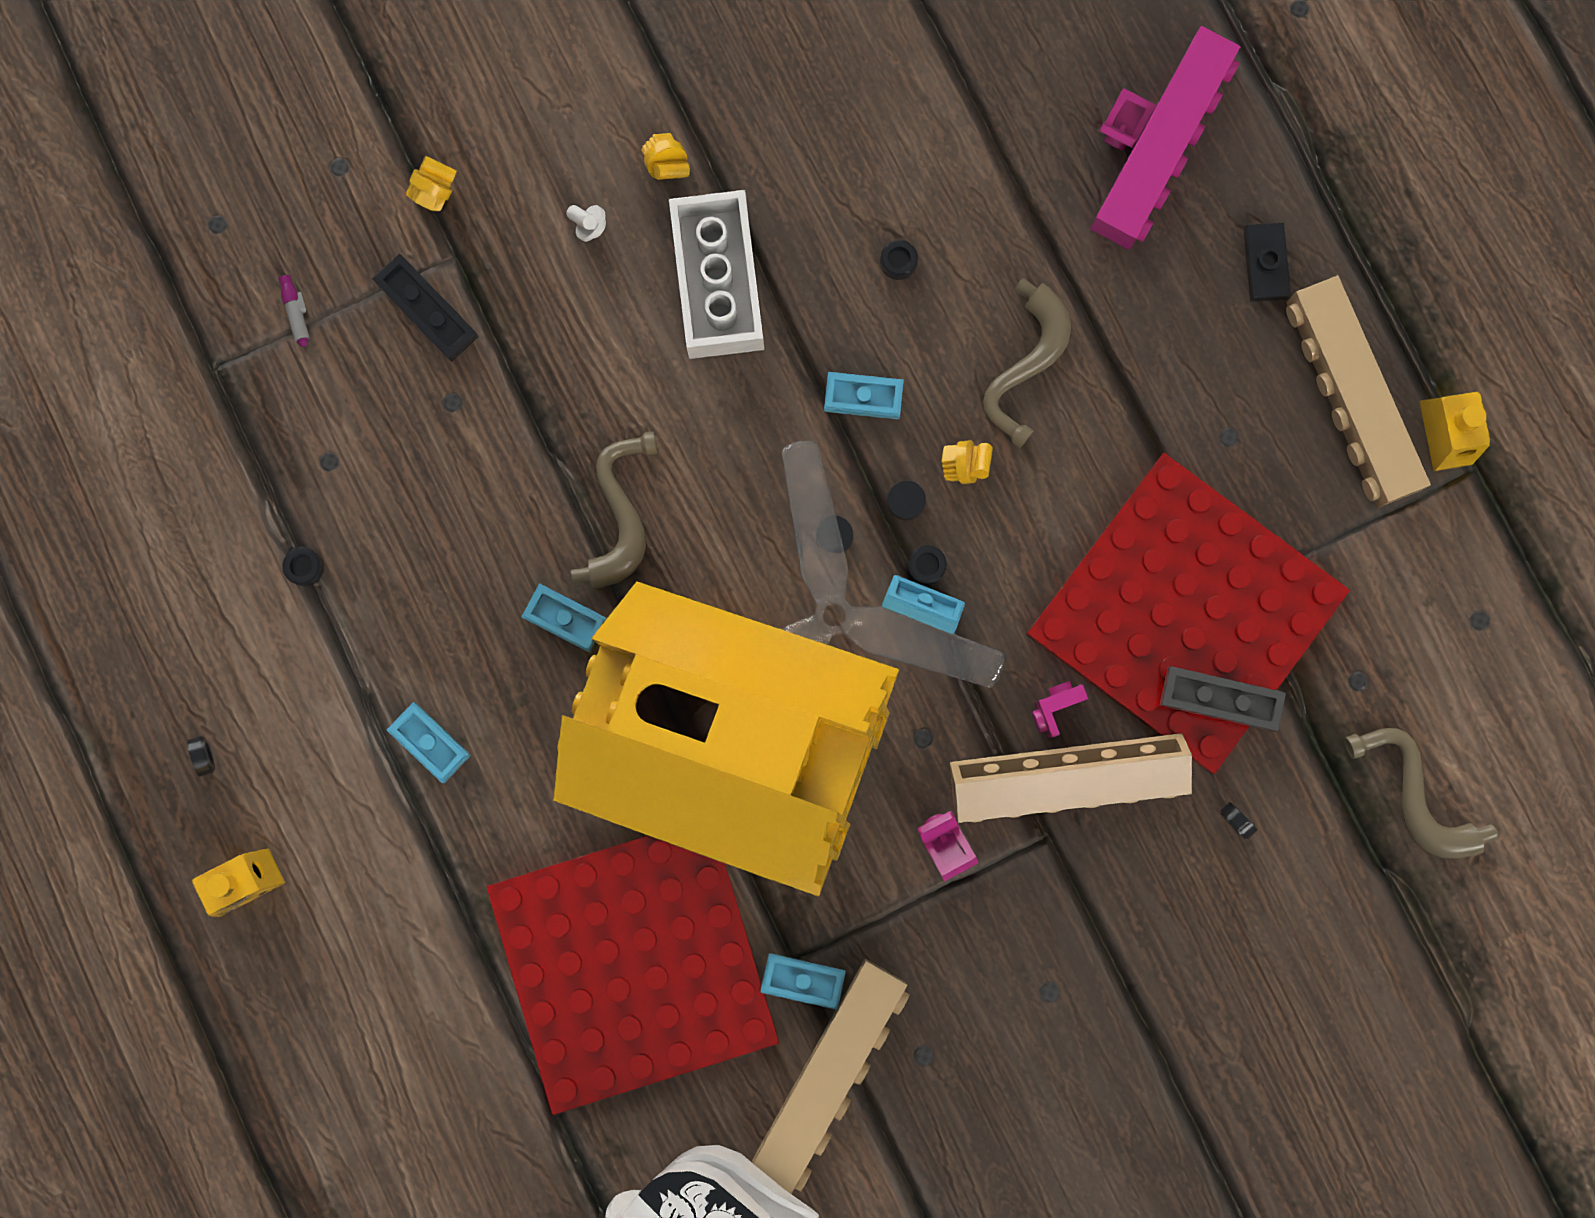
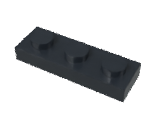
[372,253,479,362]

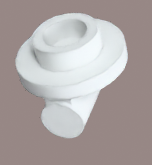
[567,205,606,242]

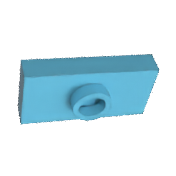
[824,372,904,419]
[882,575,965,635]
[521,583,607,653]
[387,702,471,784]
[760,953,846,1010]

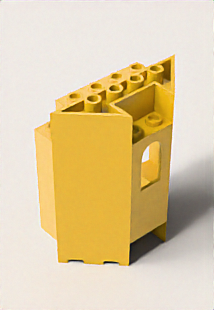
[553,581,900,897]

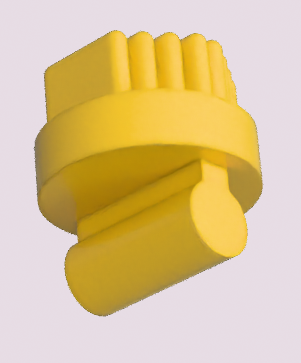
[641,133,690,180]
[406,156,457,211]
[941,440,993,484]

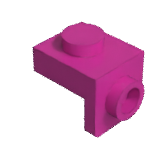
[1100,88,1157,151]
[1032,681,1088,739]
[917,811,978,882]

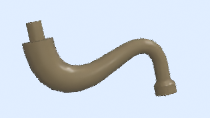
[983,278,1072,449]
[571,431,658,590]
[1344,728,1498,859]

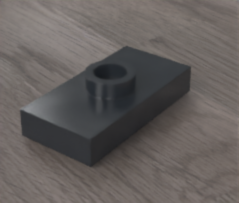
[1244,223,1291,302]

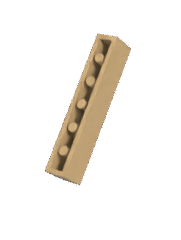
[1286,275,1431,508]
[950,733,1192,823]
[751,959,910,1194]

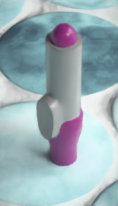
[278,275,310,347]

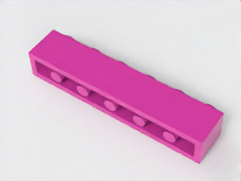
[1090,26,1241,250]

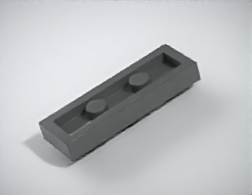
[1160,666,1286,732]

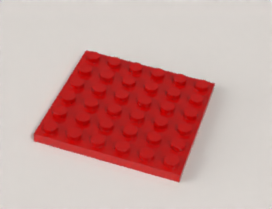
[1026,453,1350,774]
[486,836,779,1115]

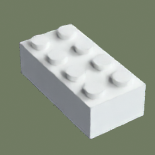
[669,190,764,359]

